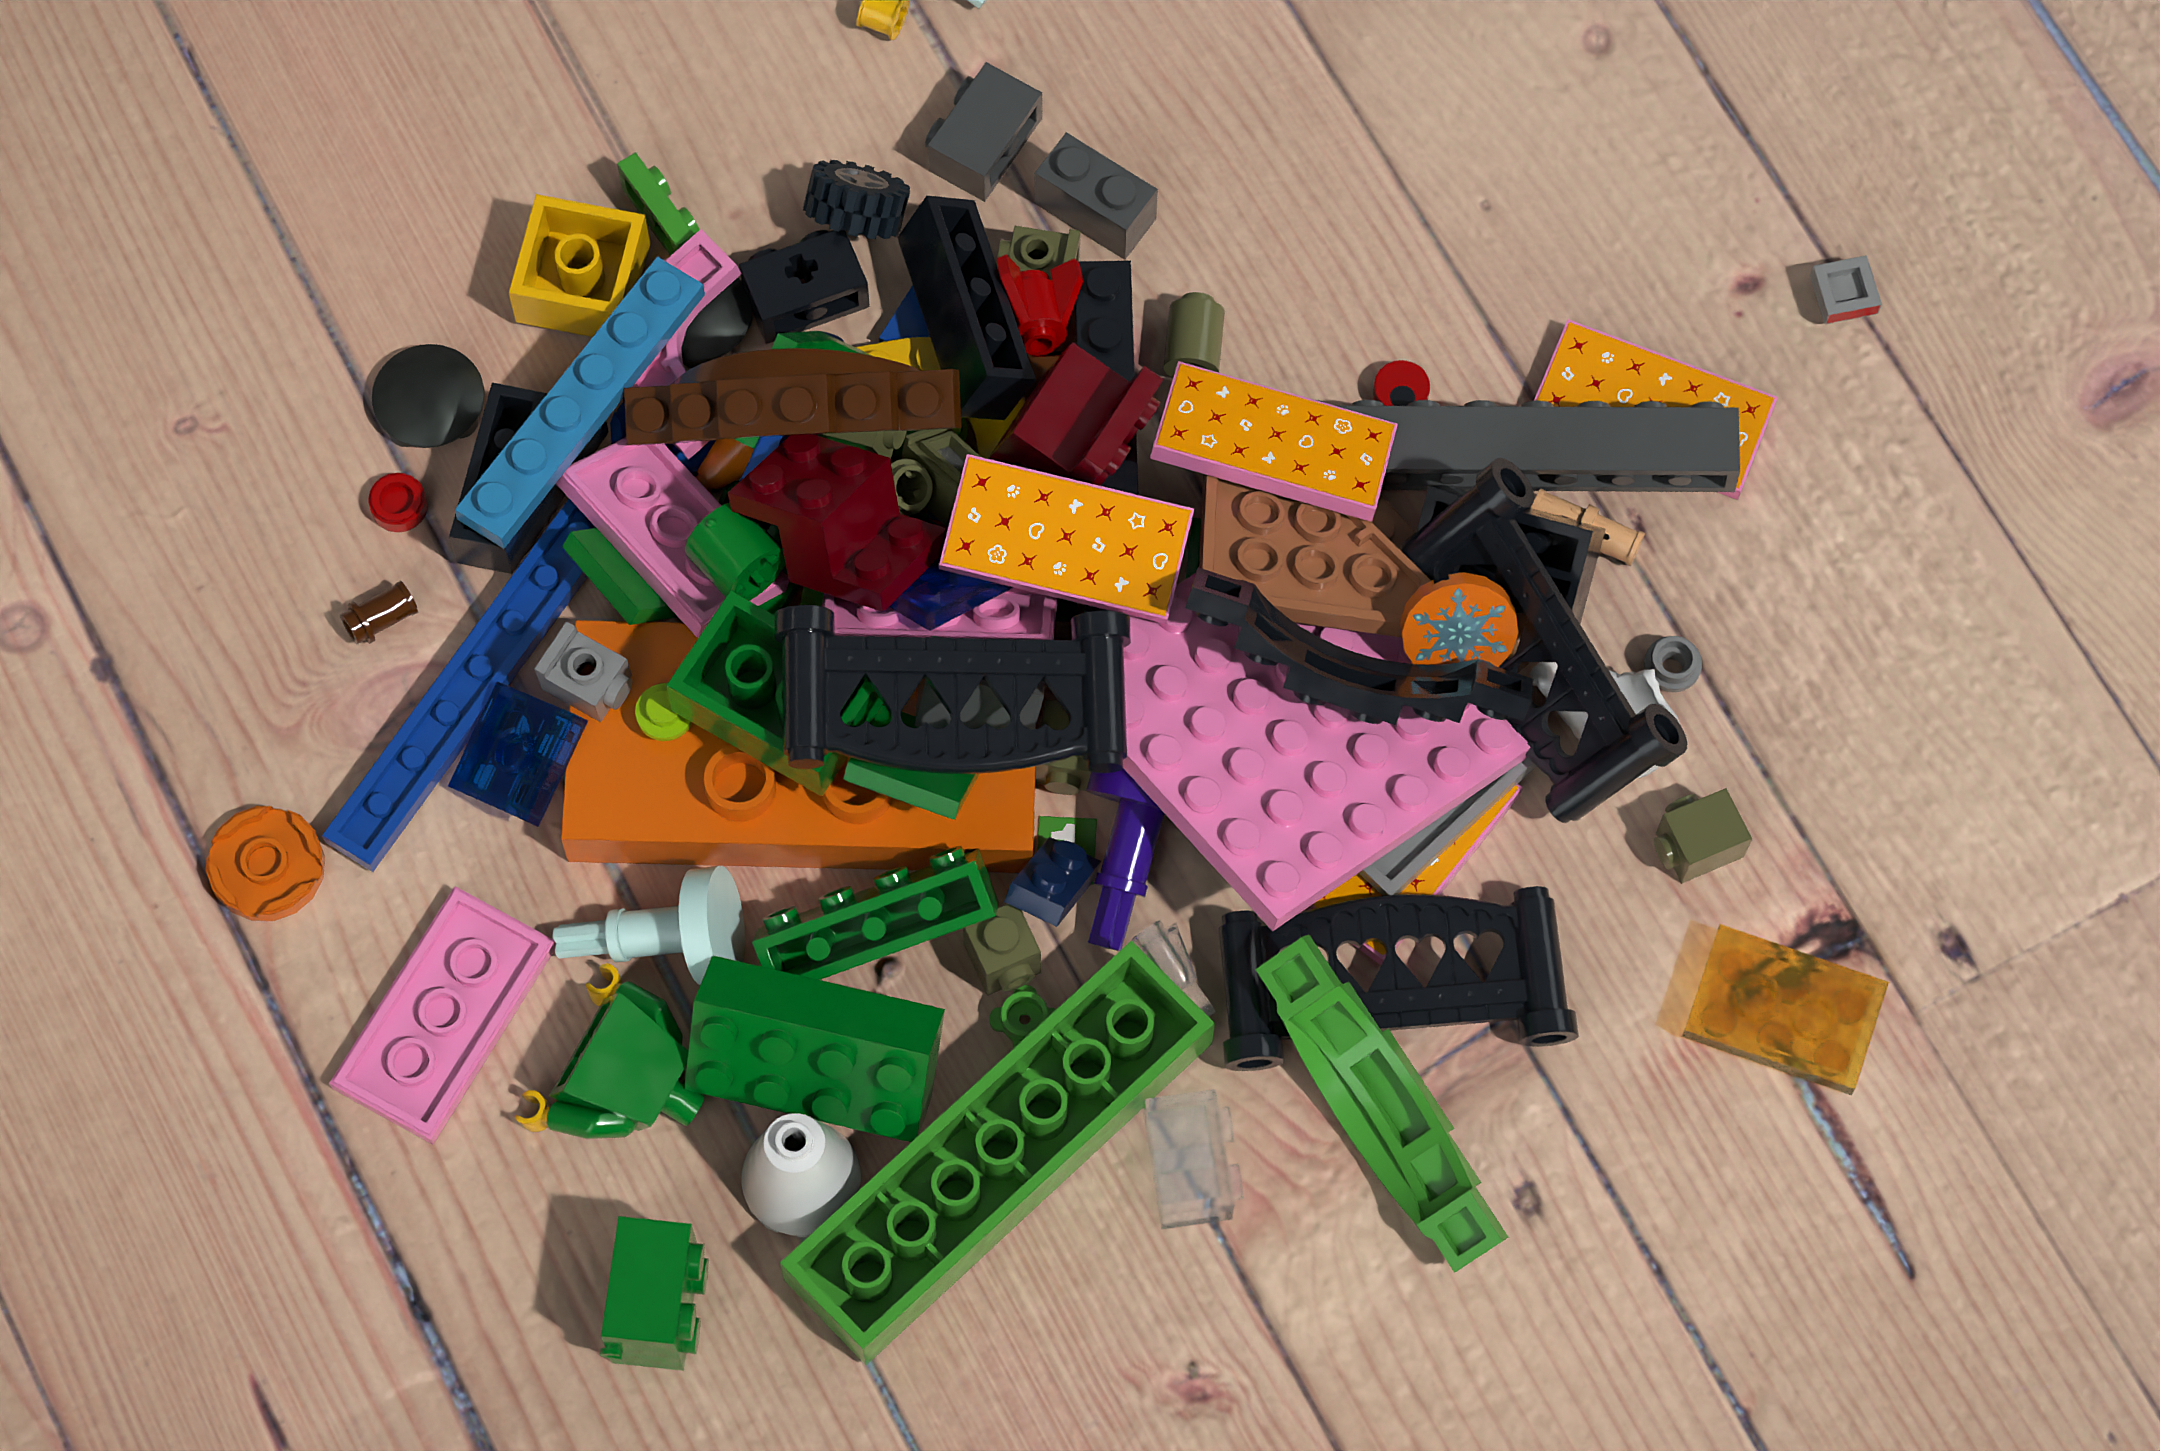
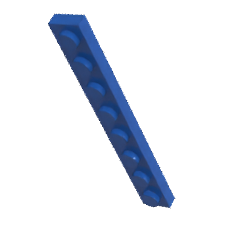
[322,499,596,872]

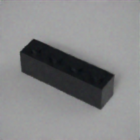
[897,195,1036,420]

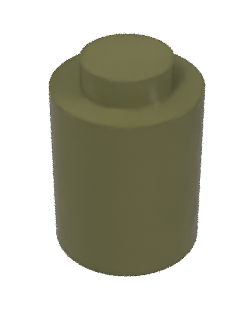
[1163,292,1225,378]

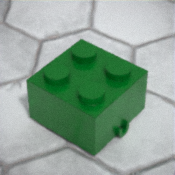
[600,1216,709,1371]

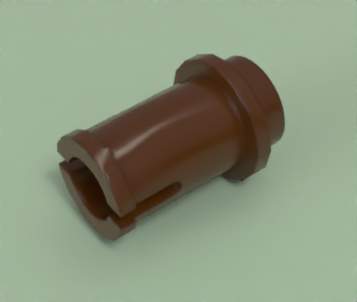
[340,581,418,644]

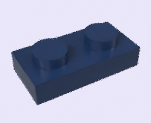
[1004,836,1101,927]

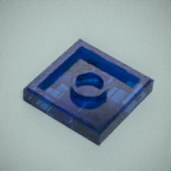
[448,681,588,827]

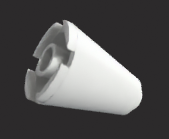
[741,1113,861,1238]

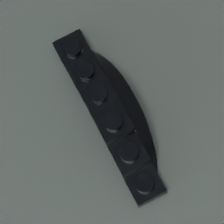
[1185,567,1534,725]

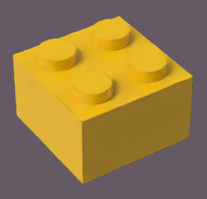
[509,194,650,337]

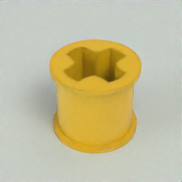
[857,0,909,40]

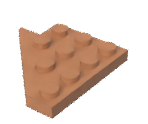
[1199,474,1431,638]

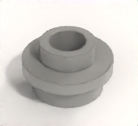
[1644,636,1702,692]

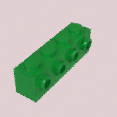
[752,846,999,980]

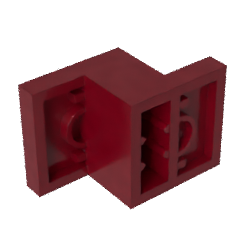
[988,342,1164,486]
[728,434,947,612]

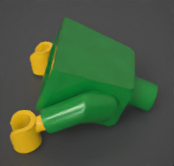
[514,963,704,1139]

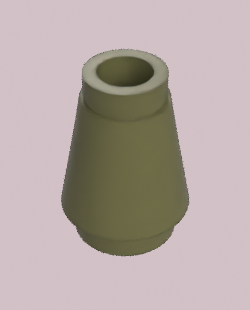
[891,459,933,516]

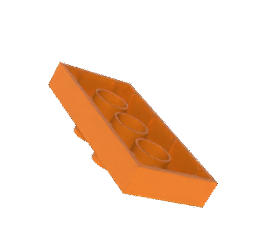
[561,620,1037,873]

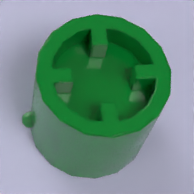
[684,503,785,601]

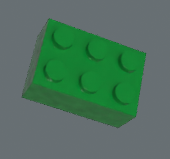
[666,591,883,797]

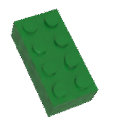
[684,955,945,1142]

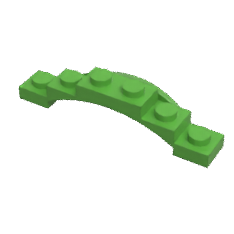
[1255,935,1509,1273]

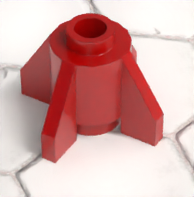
[997,254,1083,356]

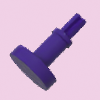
[1086,768,1166,951]

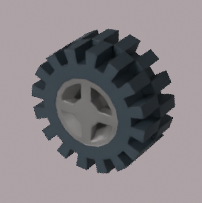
[803,160,910,239]

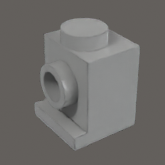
[534,622,633,722]

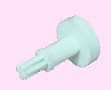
[553,866,745,985]

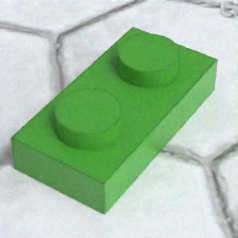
[617,152,700,256]

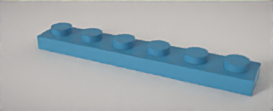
[455,256,705,549]

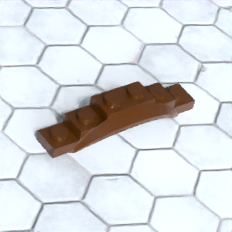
[624,348,962,446]

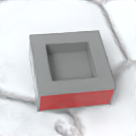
[1810,255,1882,324]

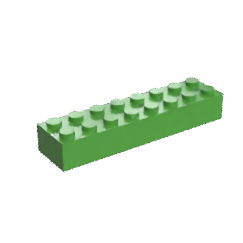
[780,940,1215,1365]

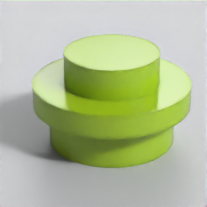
[635,683,692,741]

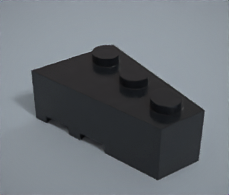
[449,382,609,574]
[1417,484,1605,624]

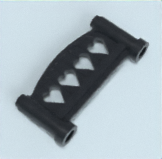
[1401,458,1687,823]
[774,605,1131,774]
[1218,886,1579,1071]

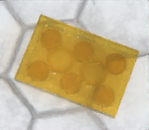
[1682,924,1889,1095]

